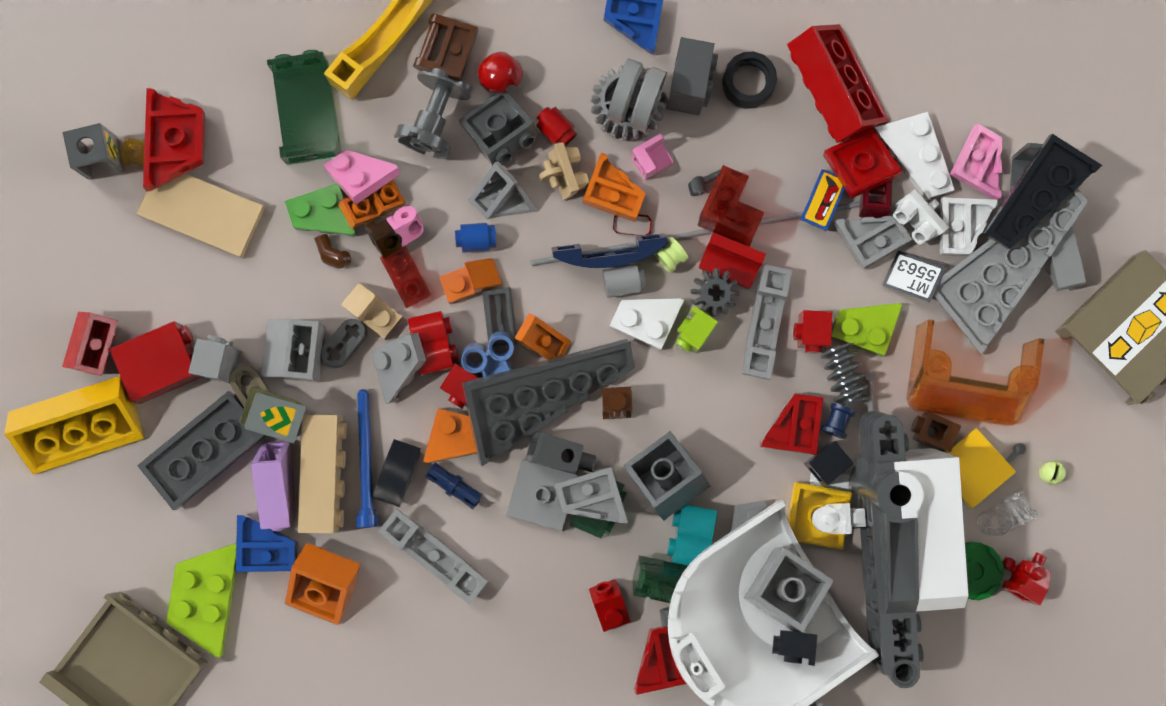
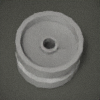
[607,58,667,133]

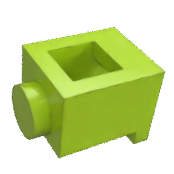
[675,306,718,353]

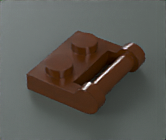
[413,14,478,81]

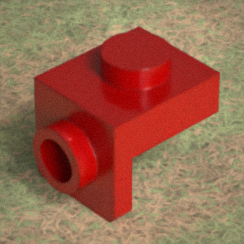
[589,579,631,632]

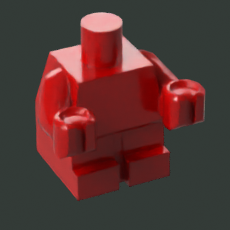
[1001,552,1051,606]

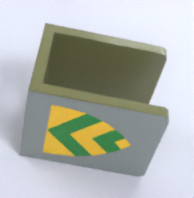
[240,387,306,443]

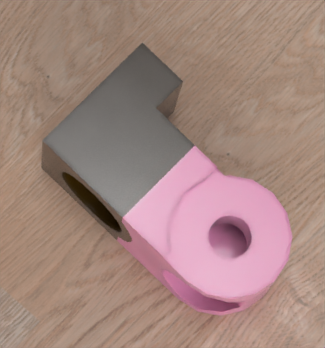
[364,206,424,259]

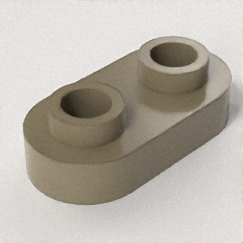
[230,365,272,406]

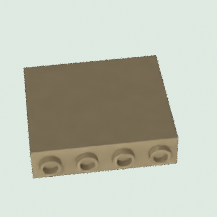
[39,592,208,706]

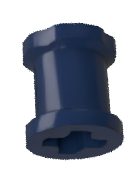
[821,403,856,439]

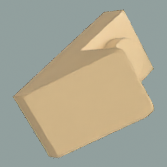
[341,283,403,340]

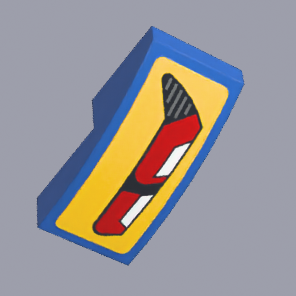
[800,169,845,231]

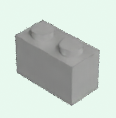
[188,335,241,384]

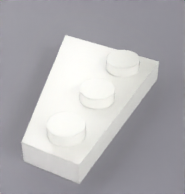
[874,112,955,201]

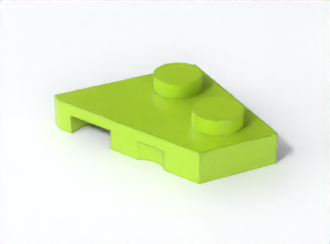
[831,303,902,357]

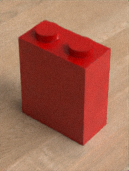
[110,321,202,404]

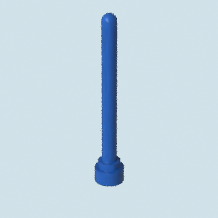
[356,389,380,528]

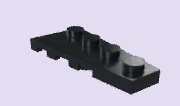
[983,134,1103,249]

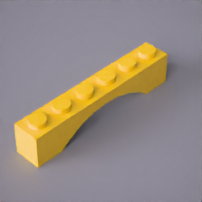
[324,0,433,100]

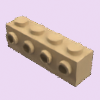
[298,415,347,533]

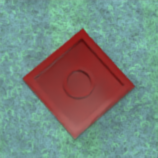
[823,128,902,199]

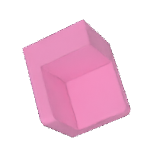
[631,133,673,181]

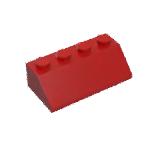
[787,24,889,143]

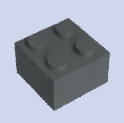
[667,37,718,115]
[623,431,711,521]

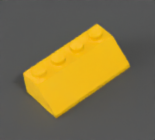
[4,376,144,475]

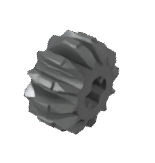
[690,268,740,317]

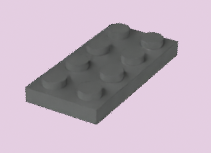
[137,391,267,510]

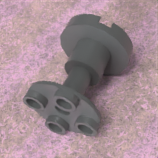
[394,68,472,159]

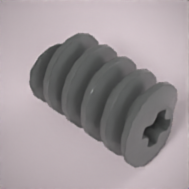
[820,343,872,406]

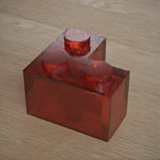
[698,165,765,247]

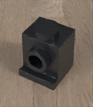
[772,630,817,666]

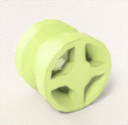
[654,237,689,273]

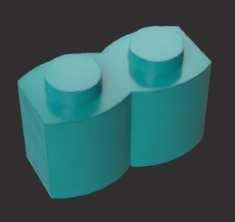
[667,505,717,565]

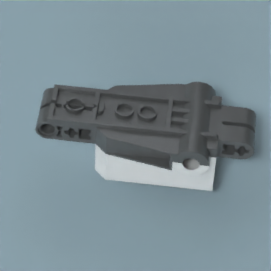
[849,411,968,688]

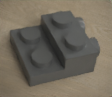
[459,90,539,166]

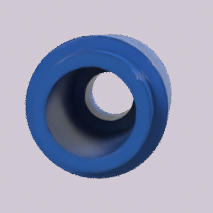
[455,223,496,253]

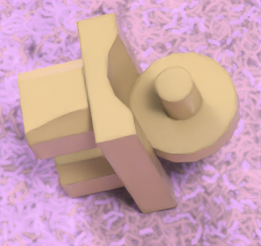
[539,142,589,201]

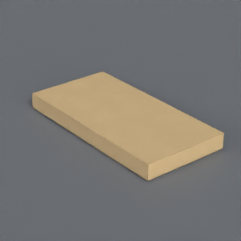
[137,174,265,258]

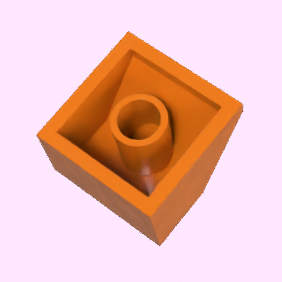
[285,543,361,625]

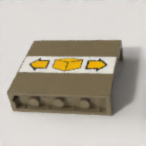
[1055,250,1166,405]

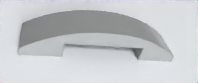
[742,264,792,380]
[378,508,488,605]

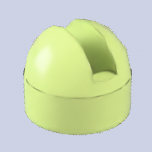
[1039,461,1066,484]

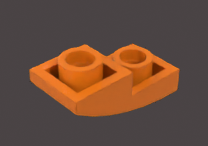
[338,180,406,229]

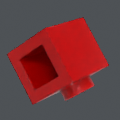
[793,310,832,354]
[440,364,478,409]

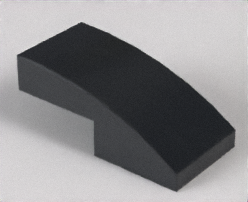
[372,439,421,507]

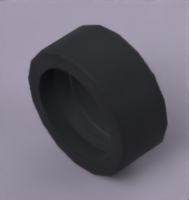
[722,51,777,109]

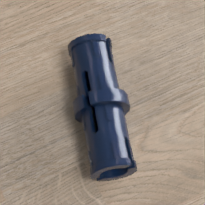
[425,462,483,510]

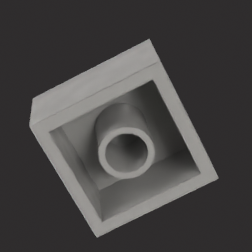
[744,547,834,633]

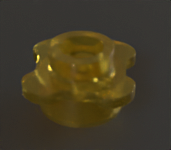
[120,137,145,167]

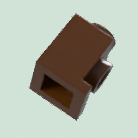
[601,387,632,419]
[911,412,961,453]

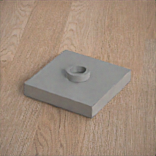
[506,460,578,531]

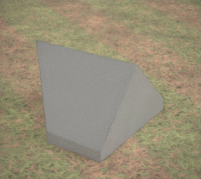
[468,161,538,220]

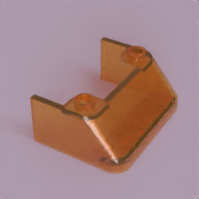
[907,320,1045,426]

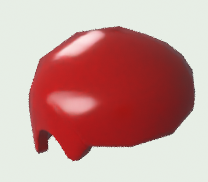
[478,52,523,94]

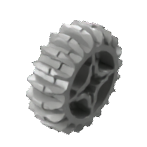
[591,65,666,141]

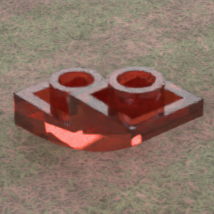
[380,245,431,309]

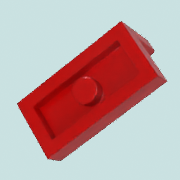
[699,232,766,289]

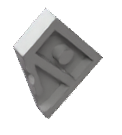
[833,216,912,270]
[371,333,426,404]
[554,467,628,523]

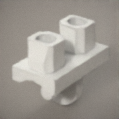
[893,189,949,245]
[812,503,866,534]

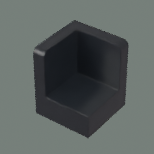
[804,441,853,486]

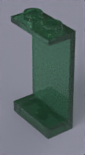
[267,50,341,165]

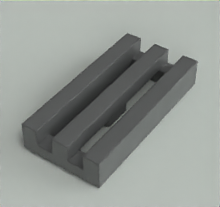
[482,287,517,347]

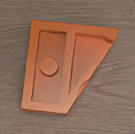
[582,153,646,222]
[423,408,477,463]

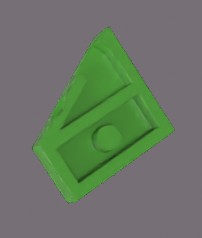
[285,184,357,237]

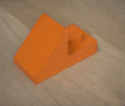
[439,258,503,304]
[515,313,571,360]

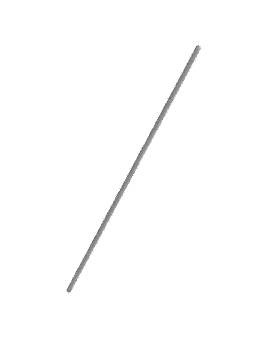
[530,201,860,266]

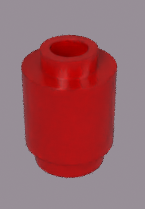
[536,107,578,147]

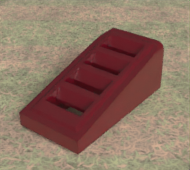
[859,180,892,218]

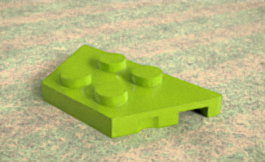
[166,543,236,658]

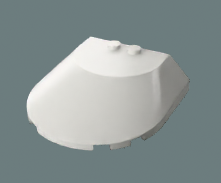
[668,499,879,706]

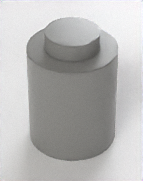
[603,264,646,298]

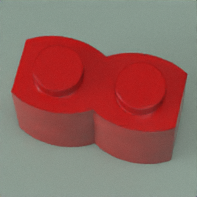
[408,311,459,376]

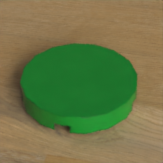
[965,542,1004,600]

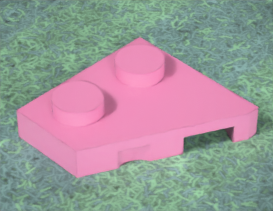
[950,124,1002,200]

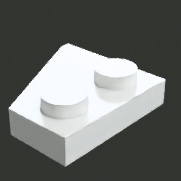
[940,197,997,256]
[609,298,684,351]

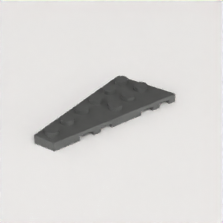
[462,339,635,466]

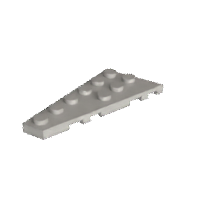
[933,188,1089,355]

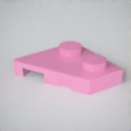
[323,150,400,204]

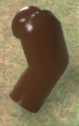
[314,234,352,269]

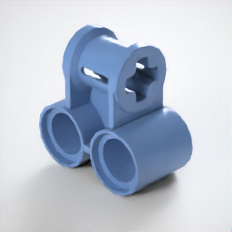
[461,331,514,377]

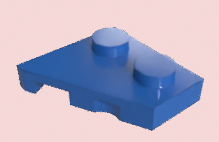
[604,0,663,54]
[236,515,297,572]

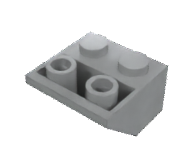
[261,319,325,383]

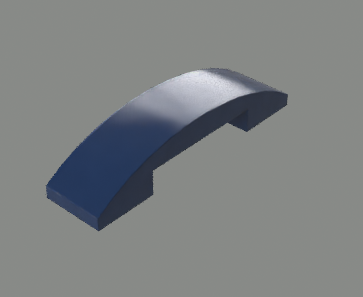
[551,233,667,268]

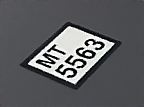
[882,251,946,302]

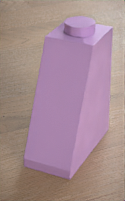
[251,441,295,531]

